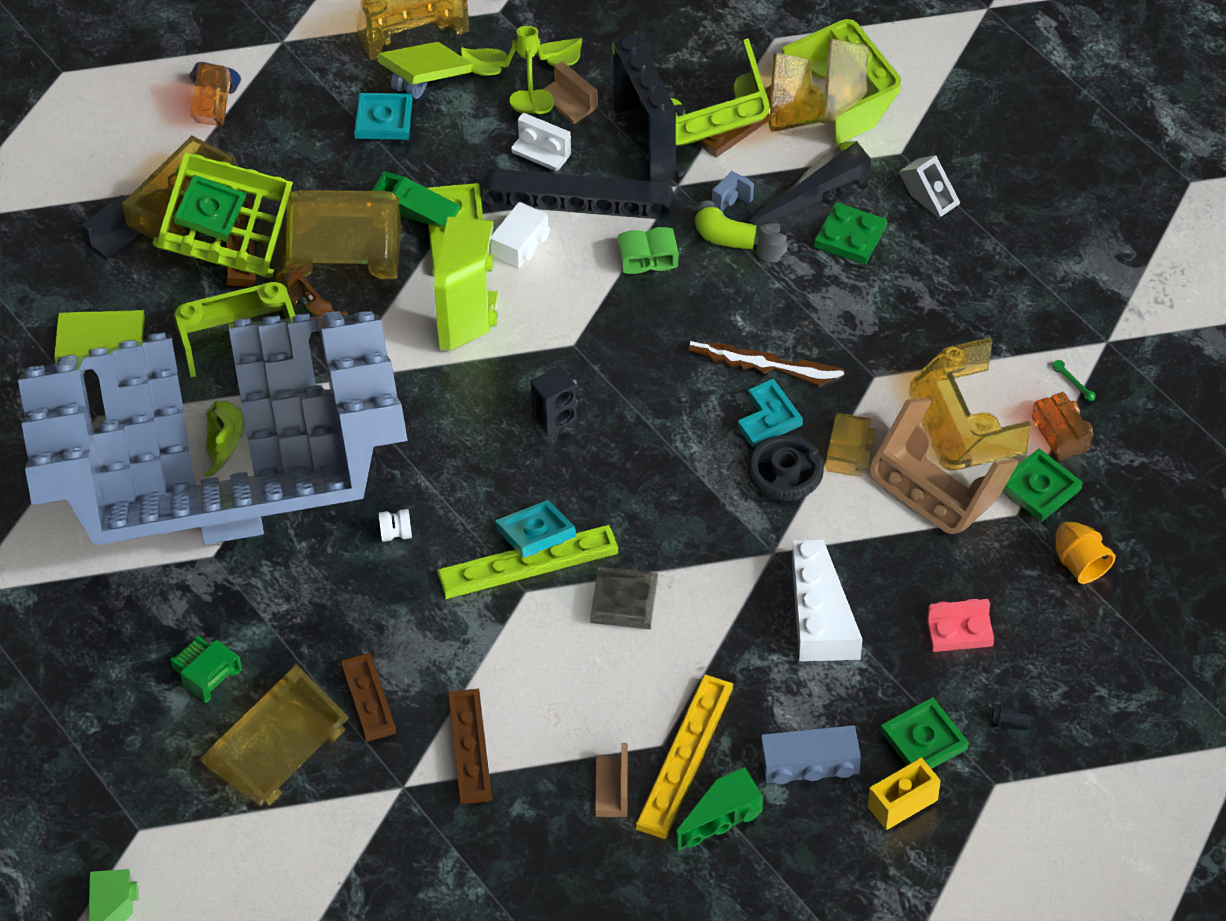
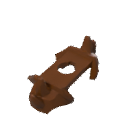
[276,264,348,317]

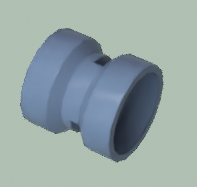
[391,73,427,99]

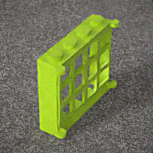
[153,152,295,278]

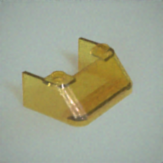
[768,39,869,134]
[909,338,1031,471]

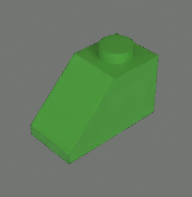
[89,869,139,921]

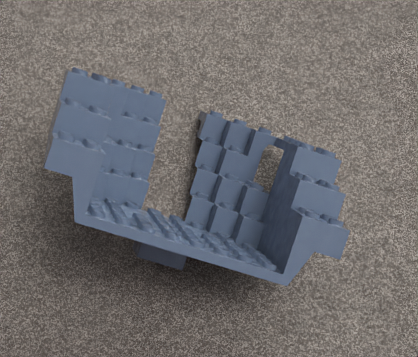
[18,311,408,545]

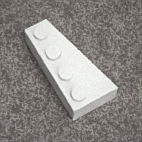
[792,540,862,661]

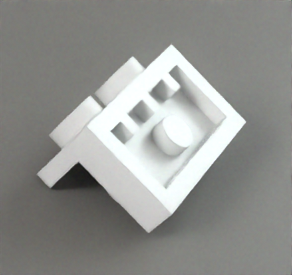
[512,113,571,171]

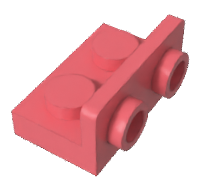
[927,599,994,652]

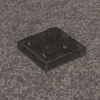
[590,567,658,629]

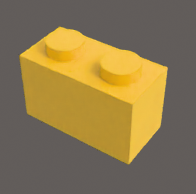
[868,758,941,830]

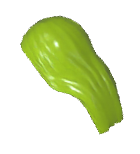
[204,400,245,477]

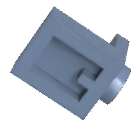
[712,171,754,211]

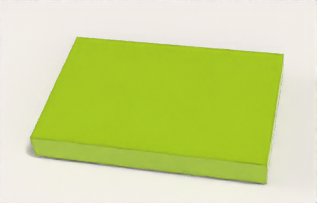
[378,42,473,85]
[54,310,145,363]

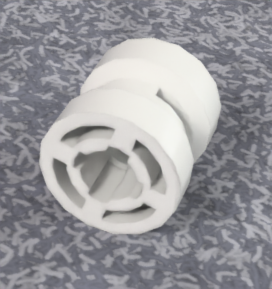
[379,509,412,542]

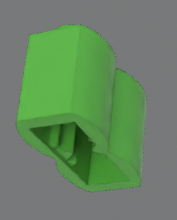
[618,227,679,274]

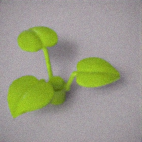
[461,26,582,114]

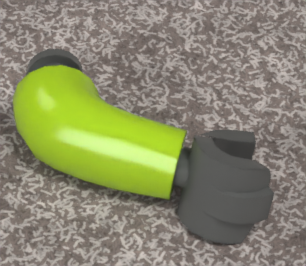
[694,200,788,262]

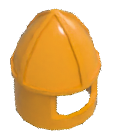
[1056,522,1116,584]

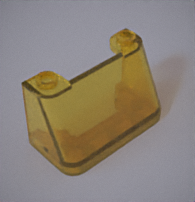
[356,0,469,60]
[285,190,402,279]
[199,664,349,806]

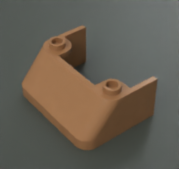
[870,398,1019,534]

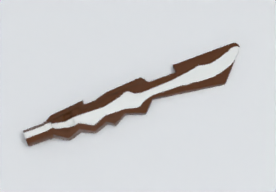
[689,341,845,387]

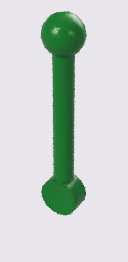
[1053,360,1096,402]

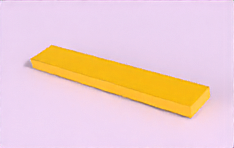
[636,674,733,839]

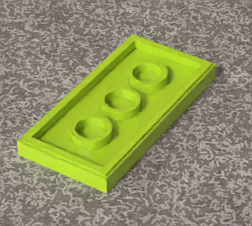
[427,183,483,277]

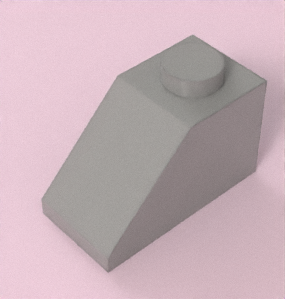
[899,155,960,217]

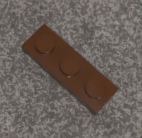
[341,653,396,742]

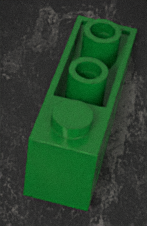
[371,171,461,229]
[676,767,763,851]

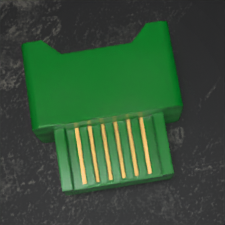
[171,635,242,703]

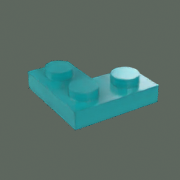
[738,379,803,448]

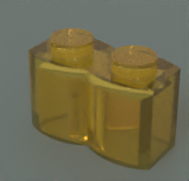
[826,413,876,477]

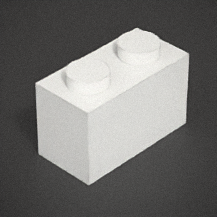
[490,202,550,269]

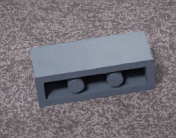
[761,725,861,784]

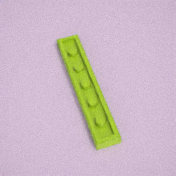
[437,525,618,599]

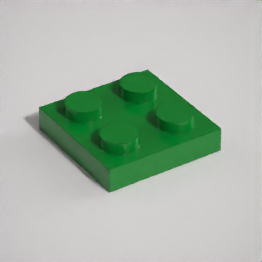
[174,174,246,242]
[814,202,887,265]
[1003,448,1083,522]
[881,697,969,769]

